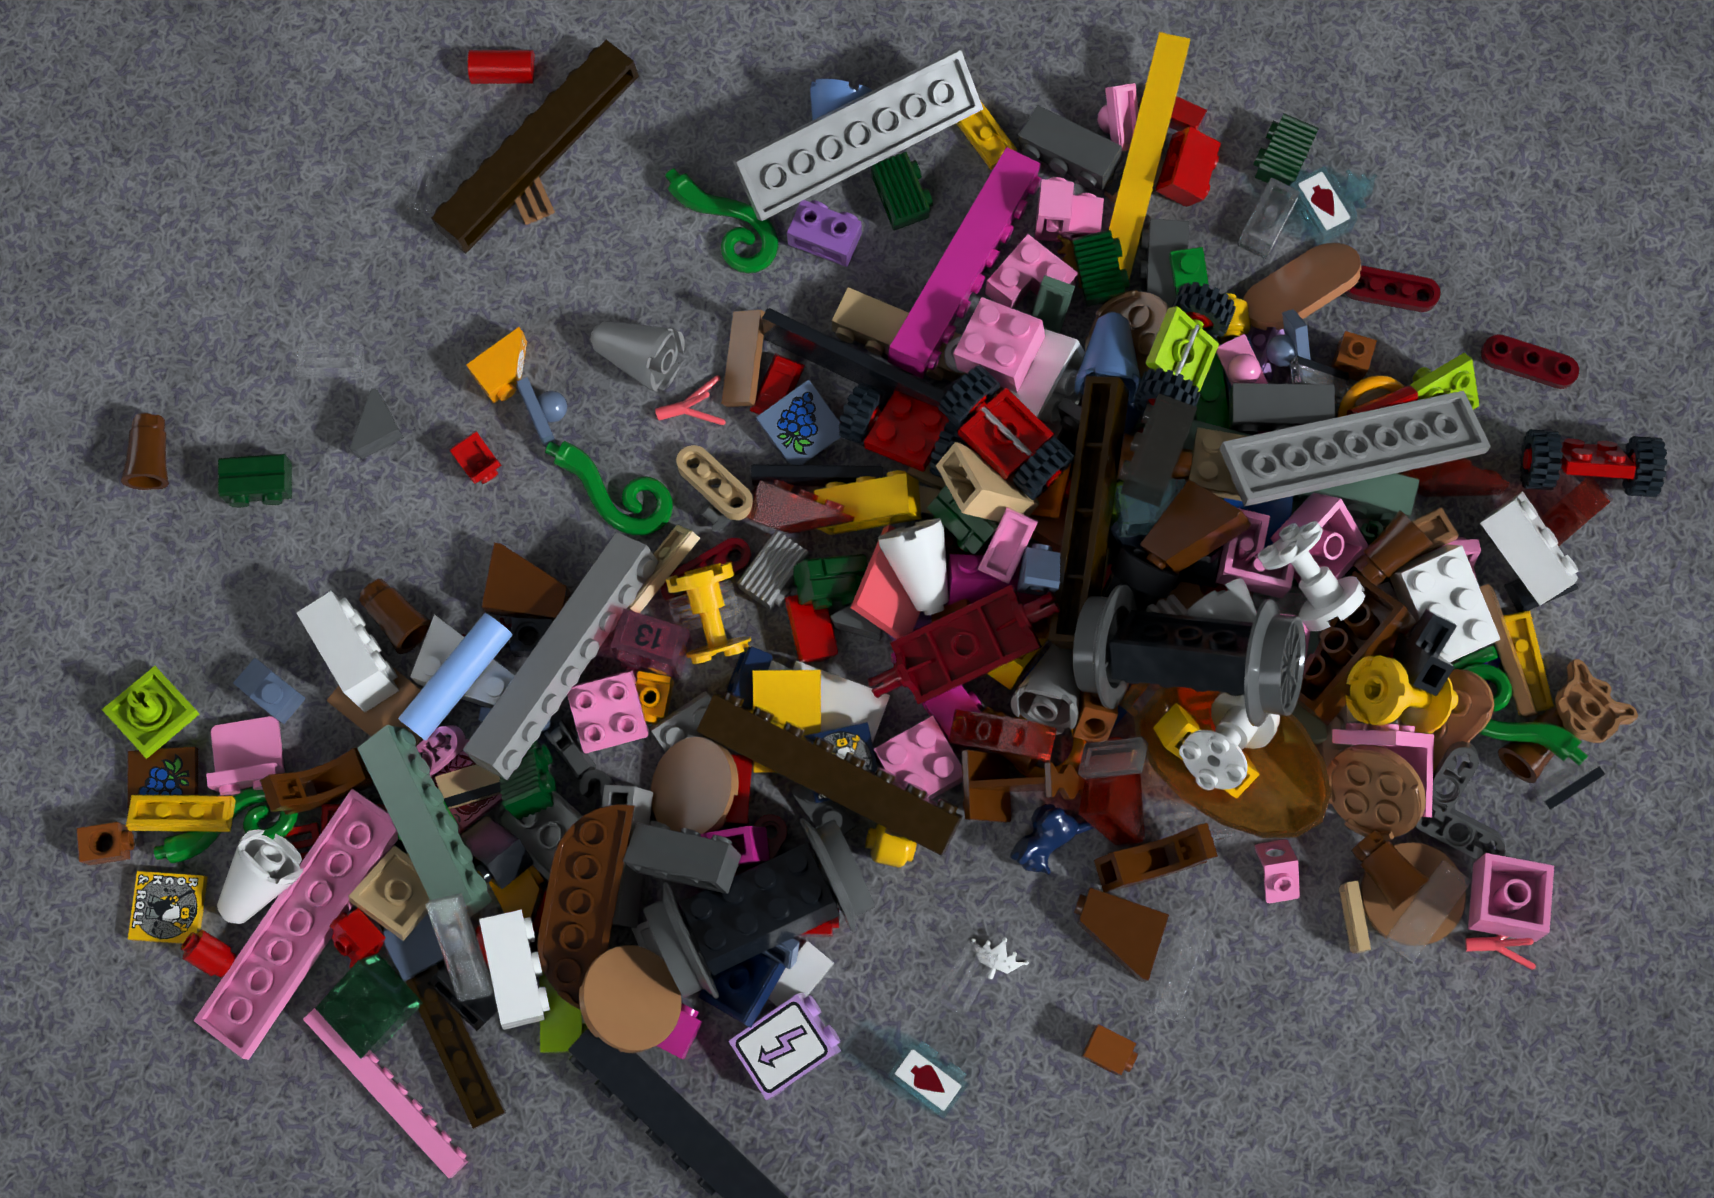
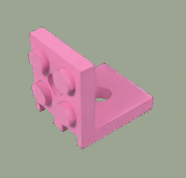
[1332,723,1434,817]

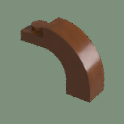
[260,748,374,815]
[1094,823,1218,892]

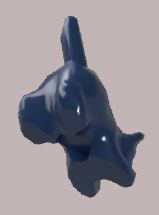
[1010,804,1105,875]

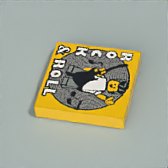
[128,871,208,944]

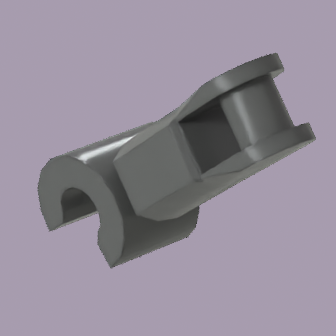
[544,720,616,798]

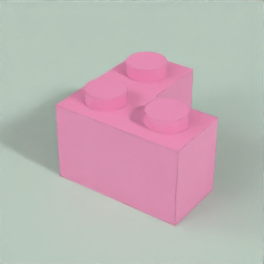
[1034,177,1104,242]
[985,234,1078,309]
[1216,508,1295,599]

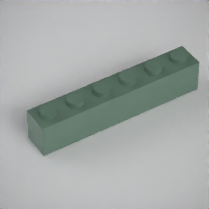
[357,725,492,924]

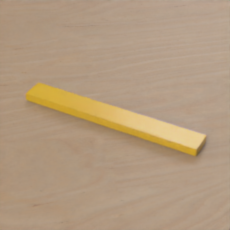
[1109,32,1190,280]

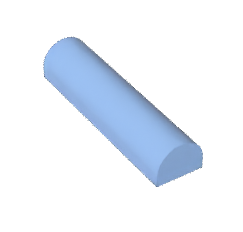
[398,612,512,741]

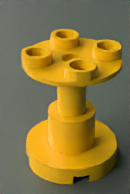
[666,562,751,664]
[1345,655,1458,734]

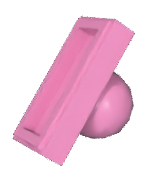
[1097,83,1139,151]
[1216,334,1268,386]
[978,507,1038,584]

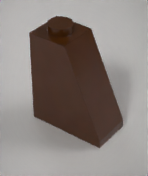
[1140,479,1252,574]
[482,543,571,621]
[1074,888,1169,983]

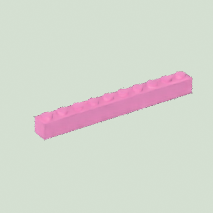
[303,1004,468,1178]

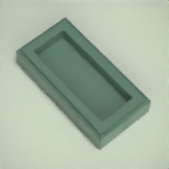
[1031,275,1075,334]

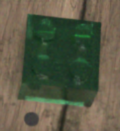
[315,953,423,1059]

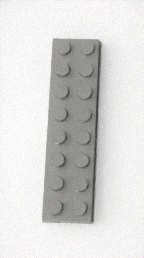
[732,49,983,221]
[1219,391,1491,507]

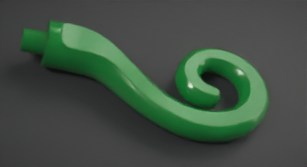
[665,168,778,274]
[545,441,673,535]
[1463,664,1588,766]
[154,786,298,864]

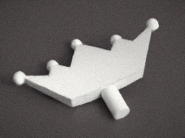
[971,938,1029,979]

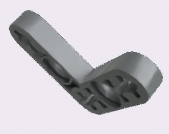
[1416,741,1506,860]

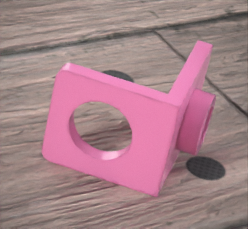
[1255,839,1300,904]

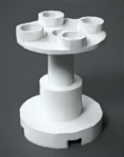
[1257,521,1365,631]
[1179,692,1280,790]

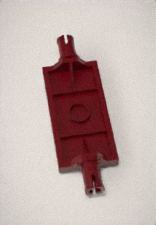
[868,585,1061,705]

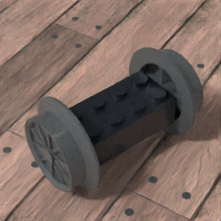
[1073,584,1306,727]
[643,818,875,999]

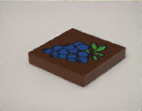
[127,747,198,816]

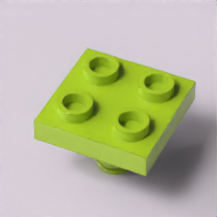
[1410,352,1480,410]
[102,666,200,759]

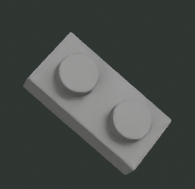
[649,691,711,753]

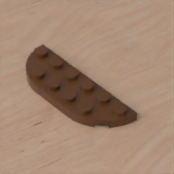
[538,804,635,1009]

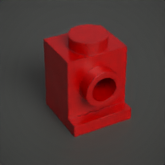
[329,908,386,972]

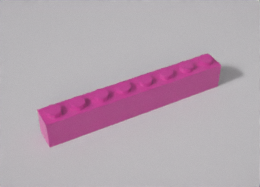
[887,147,1042,379]

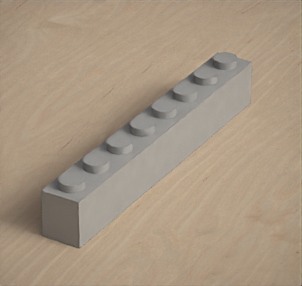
[463,532,659,780]

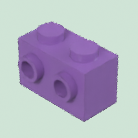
[787,200,862,267]

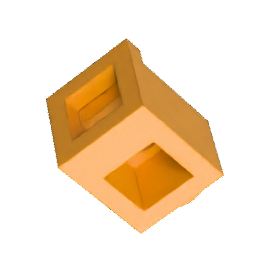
[636,671,674,725]

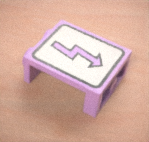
[729,993,841,1101]

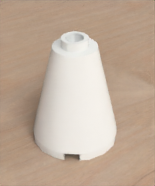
[878,518,949,615]
[217,829,303,924]

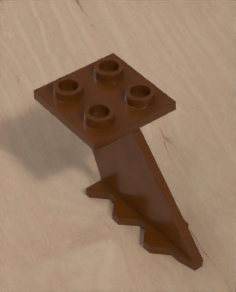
[961,750,1110,823]

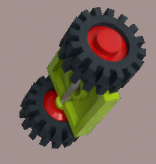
[1134,282,1236,425]

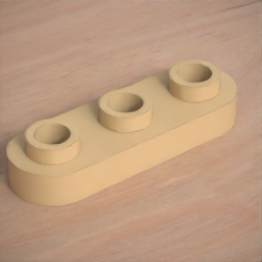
[676,445,754,520]

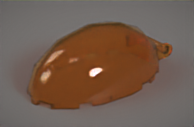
[1119,683,1332,838]

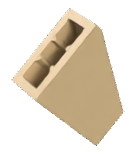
[936,442,1040,522]

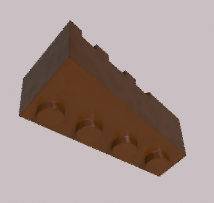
[1297,571,1416,726]

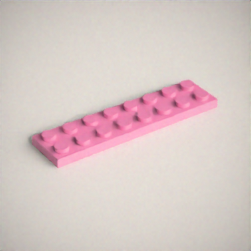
[194,789,398,1060]

